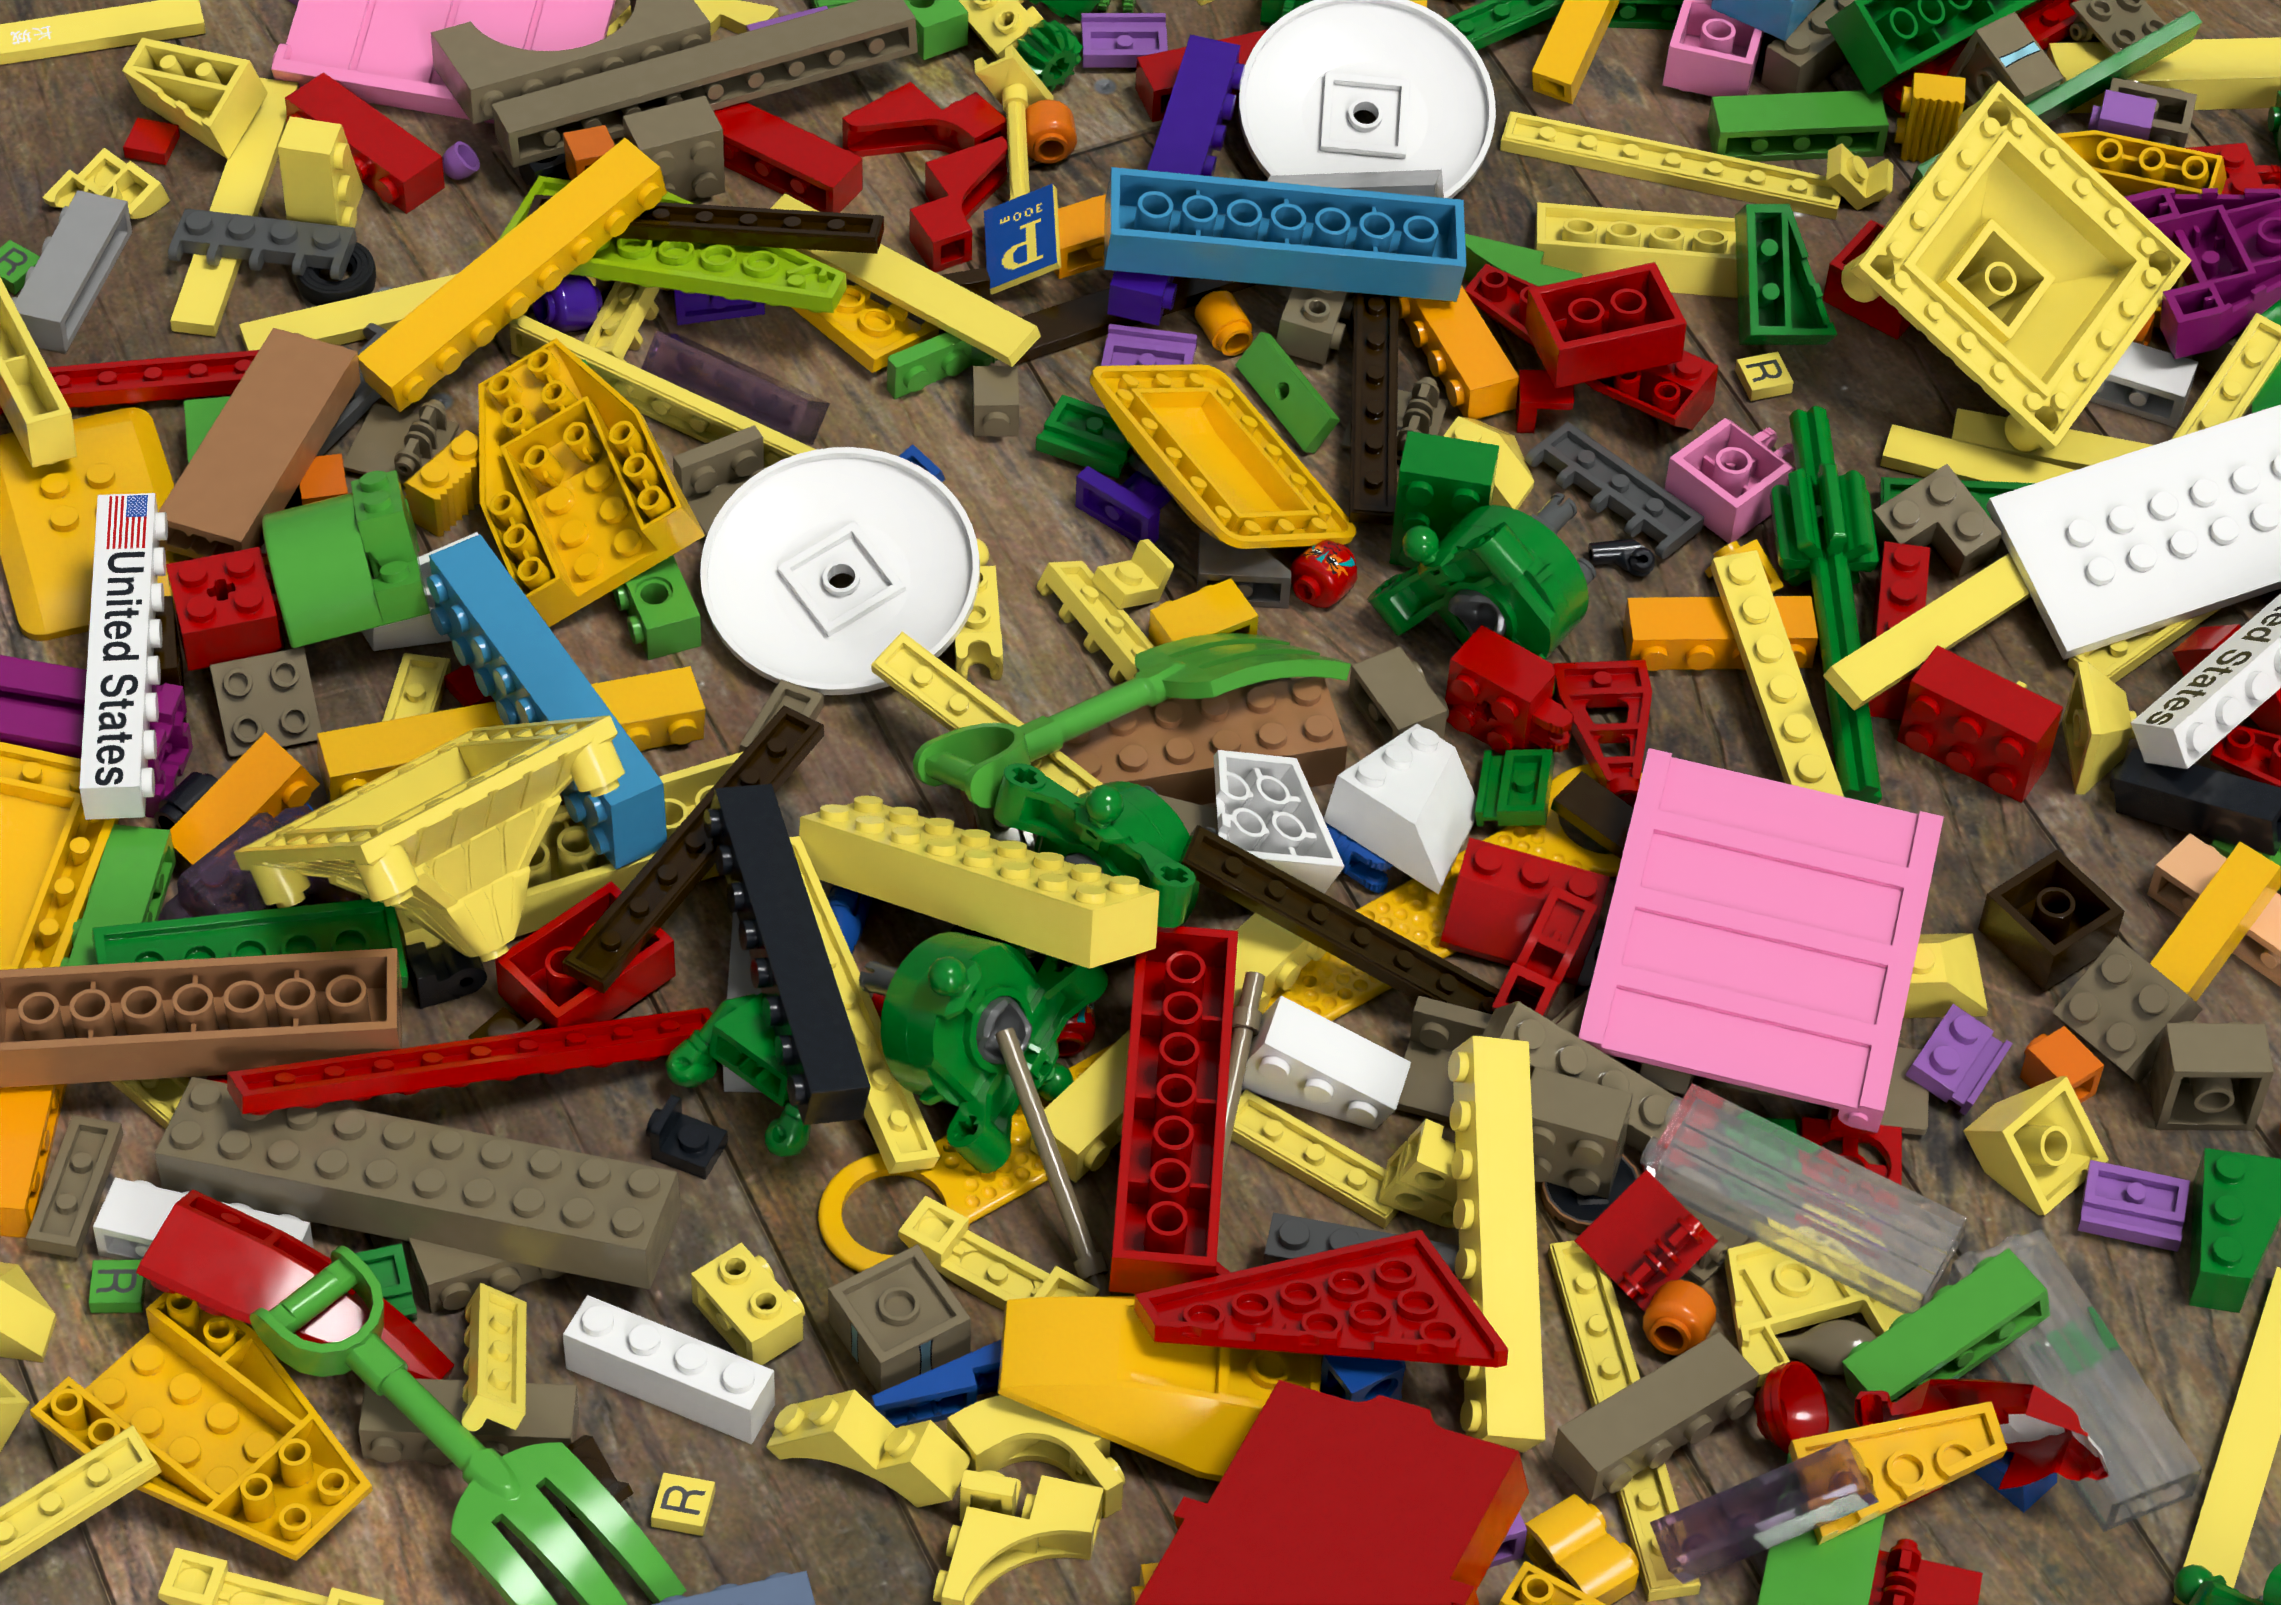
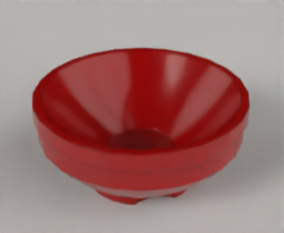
[1754,1361,1829,1454]

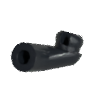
[1588,539,1655,576]

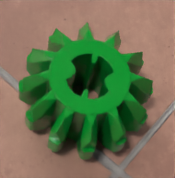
[1015,20,1082,92]

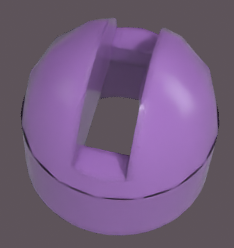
[442,141,480,180]

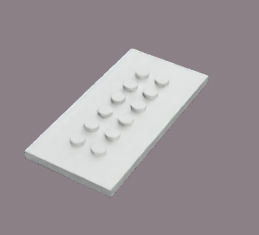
[1986,404,2281,660]

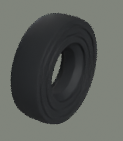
[296,242,376,306]

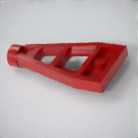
[1553,660,1652,808]

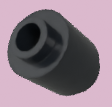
[154,772,218,830]

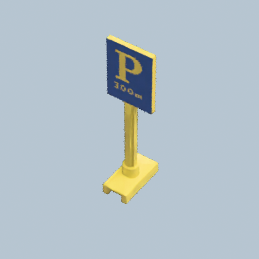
[974,45,1061,295]

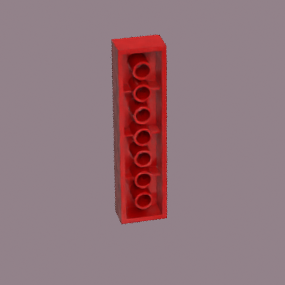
[1109,926,1238,1294]

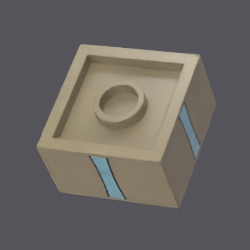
[1946,12,2063,107]
[828,1244,971,1393]

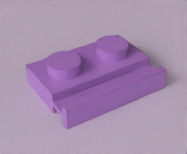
[1081,13,1168,68]
[1101,324,1197,366]
[1905,1004,2013,1115]
[2077,1160,2190,1252]

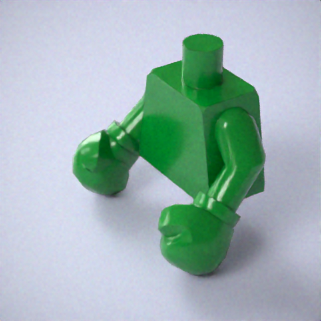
[665,992,811,1157]

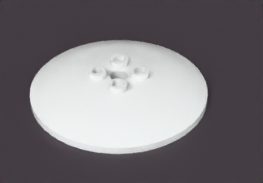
[1238,0,1496,199]
[700,447,980,695]

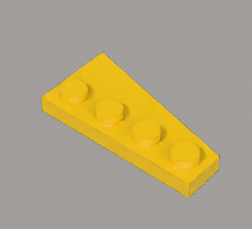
[791,284,940,373]
[1788,1401,2007,1545]

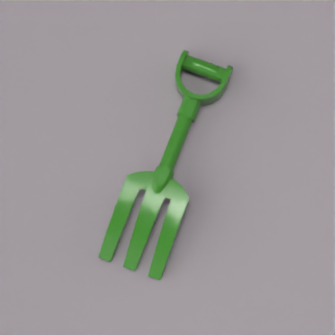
[913,633,1351,808]
[250,1245,687,1605]

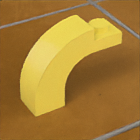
[947,1395,1125,1519]

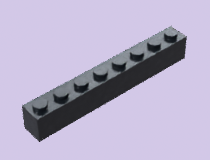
[704,784,871,1125]

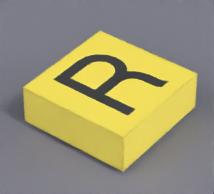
[1735,351,1794,401]
[651,1473,716,1536]

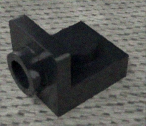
[646,1095,728,1180]

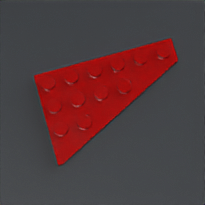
[1134,1229,1508,1368]

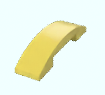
[898,1195,1100,1310]
[158,1548,384,1605]

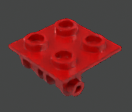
[1574,1169,1719,1312]
[1868,1539,1983,1605]

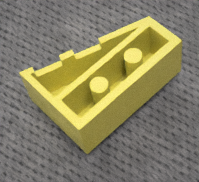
[122,38,268,160]
[278,116,364,228]

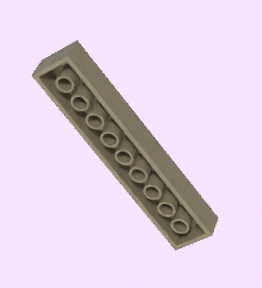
[155,1077,682,1289]

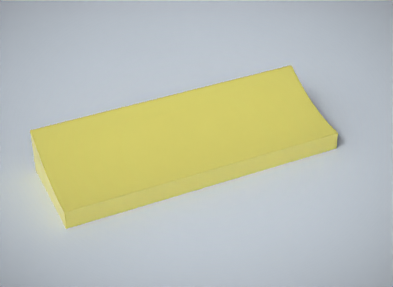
[2047,37,2281,113]
[1534,202,1738,298]

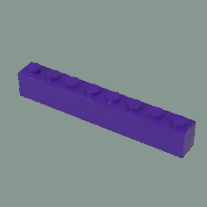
[1107,34,1245,326]

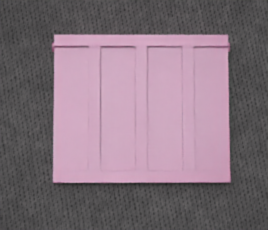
[271,0,616,124]
[1578,748,1944,1133]

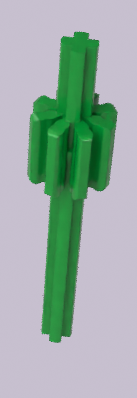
[1769,406,1882,804]

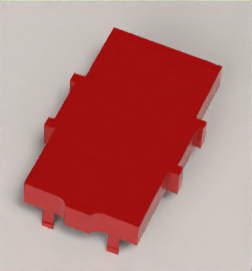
[1135,1380,1529,1605]

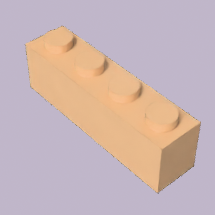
[2147,833,2281,987]

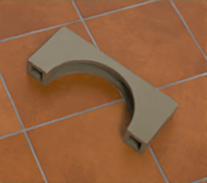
[431,0,711,124]

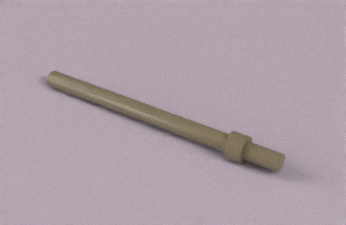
[1222,971,1265,1181]
[995,1028,1113,1296]

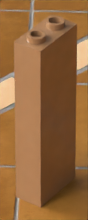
[159,328,361,559]

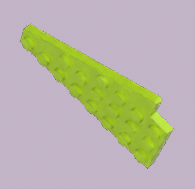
[498,176,847,313]

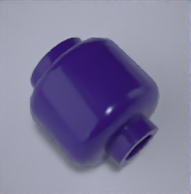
[533,274,602,333]

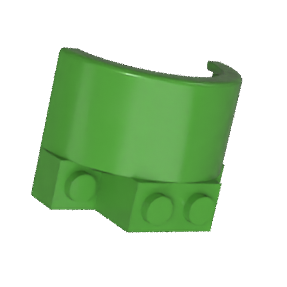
[262,470,430,648]

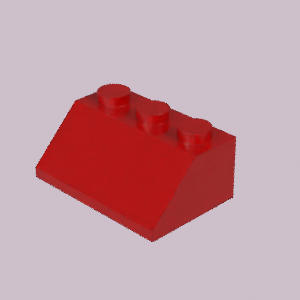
[1439,837,1610,985]

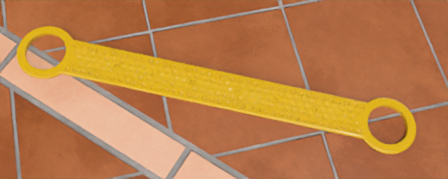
[818,764,1642,1273]

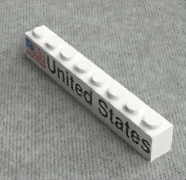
[79,493,168,820]
[2131,594,2281,769]

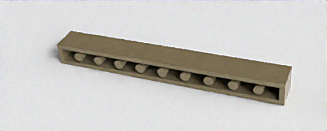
[491,0,918,168]

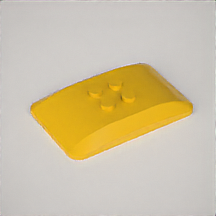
[1089,364,1357,549]
[0,407,195,641]
[0,742,119,970]

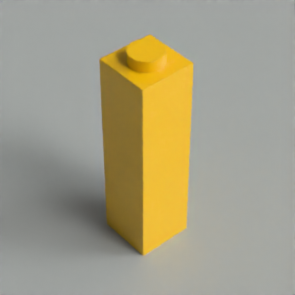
[1532,0,1620,104]
[2150,842,2281,1002]

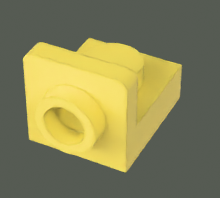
[1826,143,1894,211]
[1092,539,1174,609]
[960,1469,1021,1521]

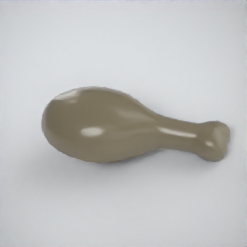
[1777,1320,1877,1375]

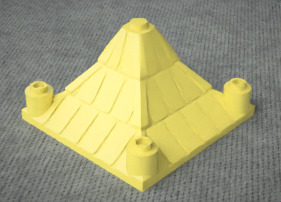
[1841,81,2192,452]
[233,715,625,962]

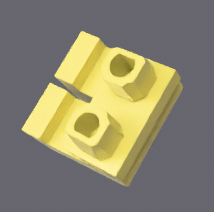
[1378,1119,1457,1228]

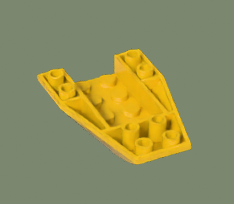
[30,1292,373,1561]
[998,1296,1322,1482]

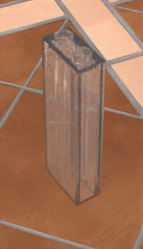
[1640,1083,1967,1314]
[1947,1229,2202,1532]

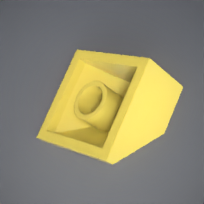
[2062,662,2137,794]
[1903,933,1988,1018]
[1963,1076,2109,1216]

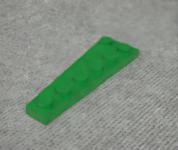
[92,899,408,988]

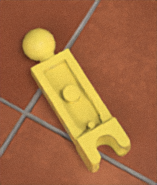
[954,538,1003,680]

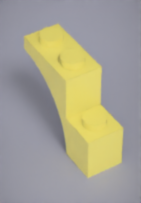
[766,1389,972,1508]
[933,1475,1104,1605]

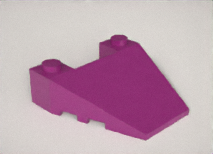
[2125,188,2281,359]

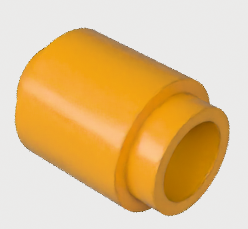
[1195,291,1253,356]

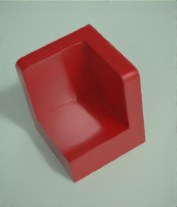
[1515,370,1574,433]

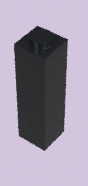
[2110,748,2281,856]

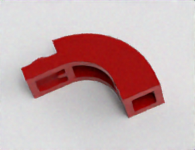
[1492,885,1598,1017]

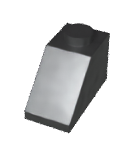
[1197,532,1291,609]

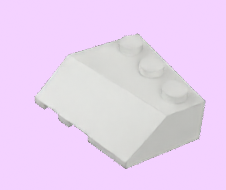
[1324,724,1477,894]
[1214,750,1345,894]

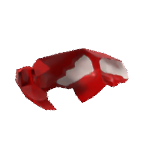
[1855,1379,2109,1490]

